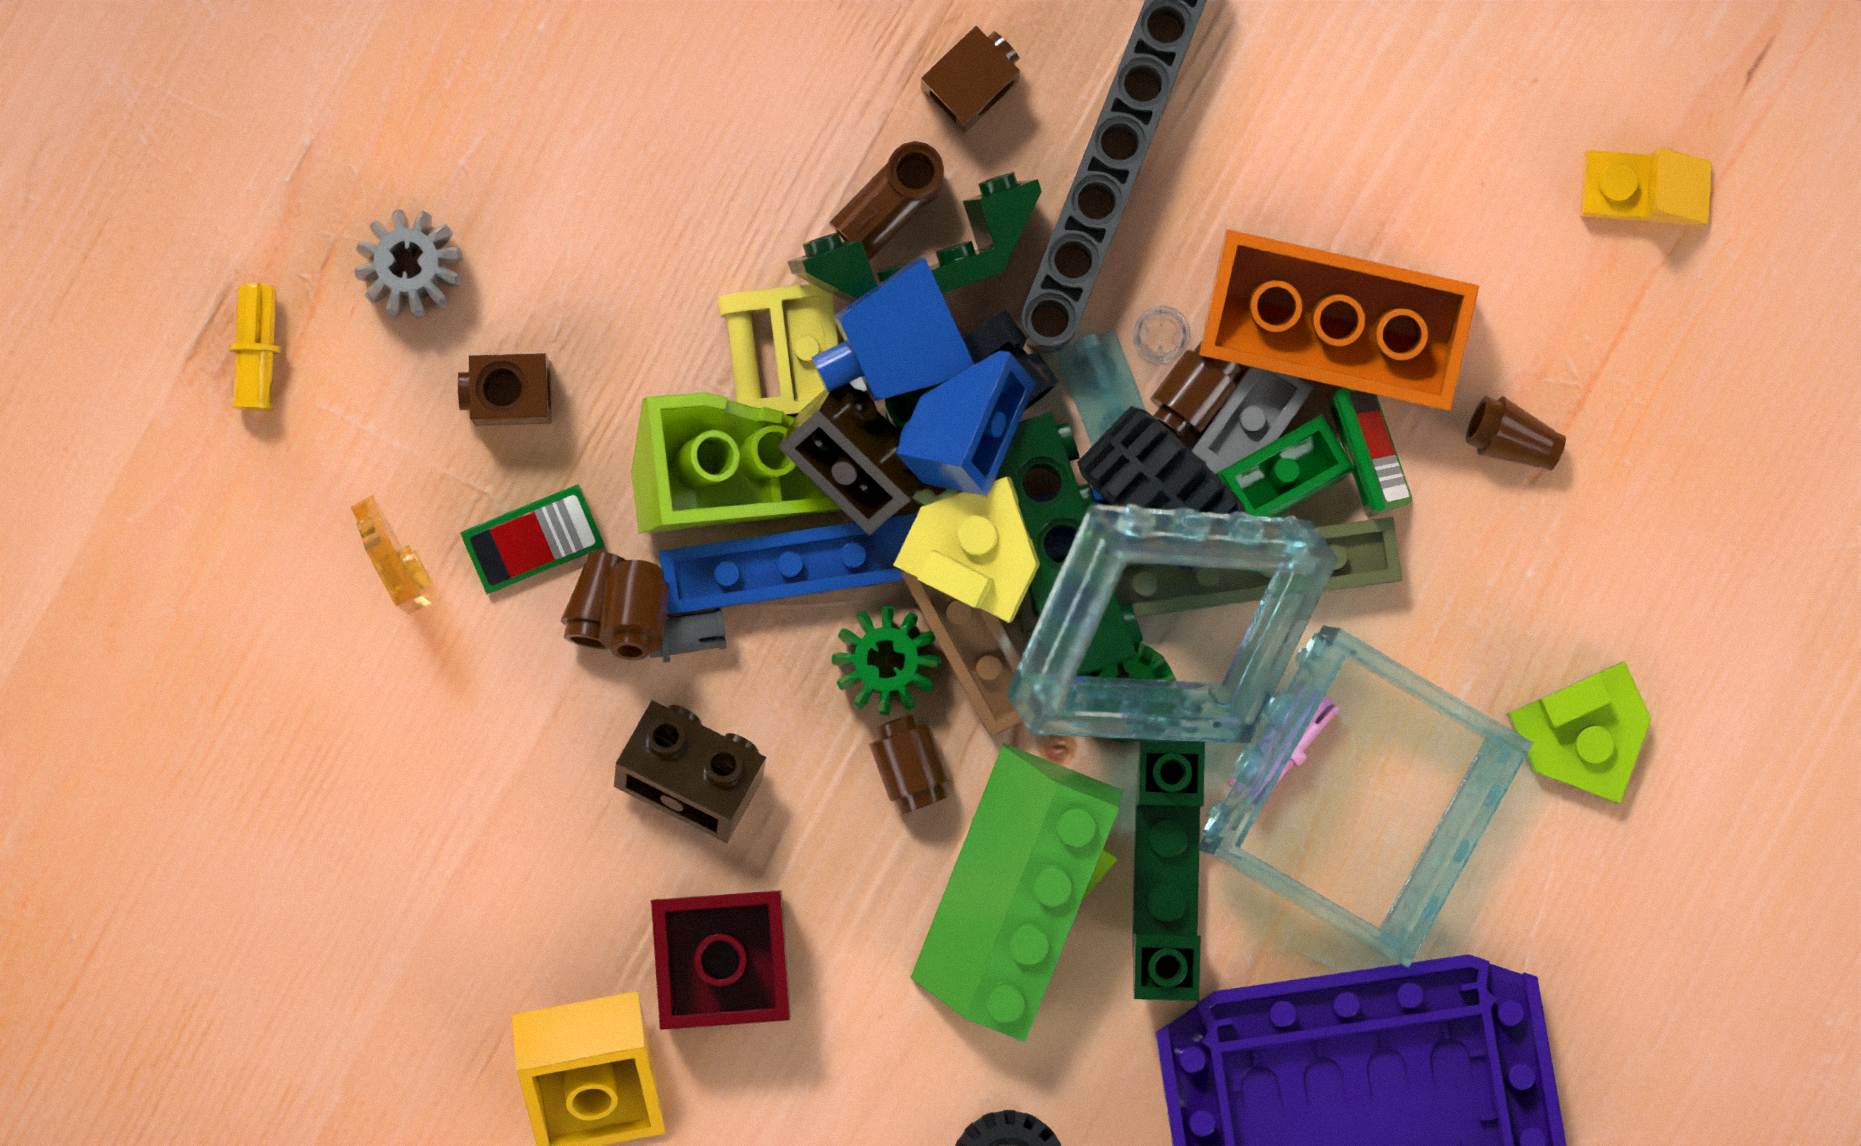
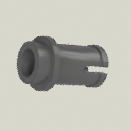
[649,608,726,662]

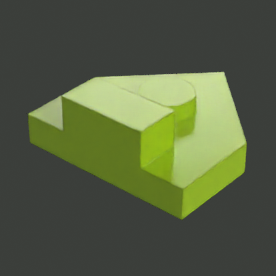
[1506,661,1651,804]

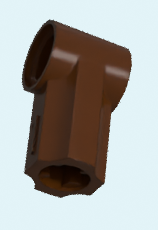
[829,141,944,261]

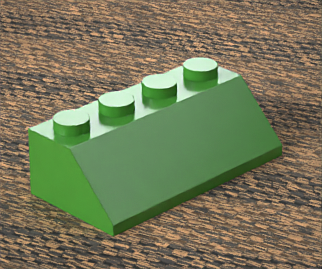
[910,743,1123,1042]

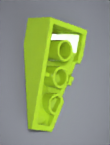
[631,392,843,534]

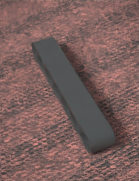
[1020,0,1207,354]

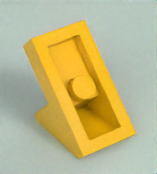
[1580,148,1712,226]

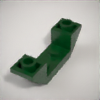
[787,172,1042,304]
[1132,740,1205,1001]

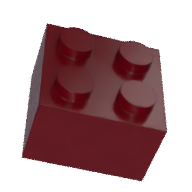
[651,890,791,1030]

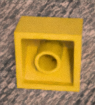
[511,991,666,1146]

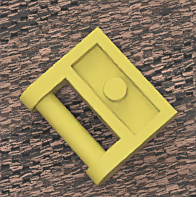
[718,284,838,417]

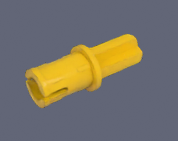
[229,283,280,411]

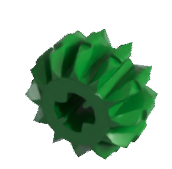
[832,606,941,716]

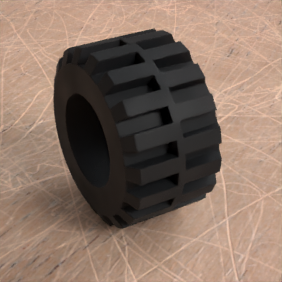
[1077,406,1248,574]

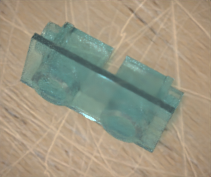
[1055,329,1146,446]

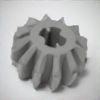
[354,210,463,319]

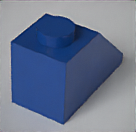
[896,351,1036,497]

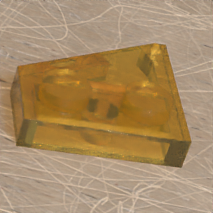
[351,495,434,615]

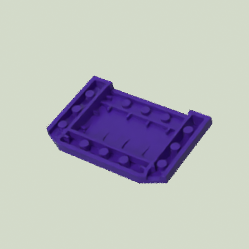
[1155,954,1567,1146]

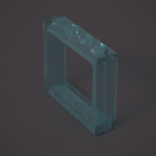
[1006,504,1339,743]
[1198,625,1533,968]

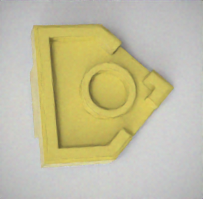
[894,477,1040,622]

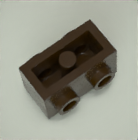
[777,383,921,535]
[614,700,766,843]

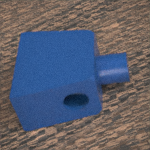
[811,258,974,400]

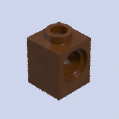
[921,26,1020,134]
[458,353,552,426]

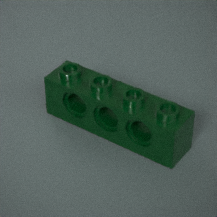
[994,411,1143,684]

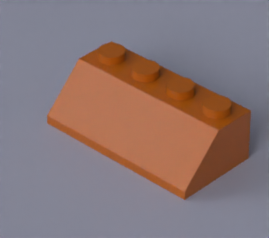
[1199,229,1480,411]

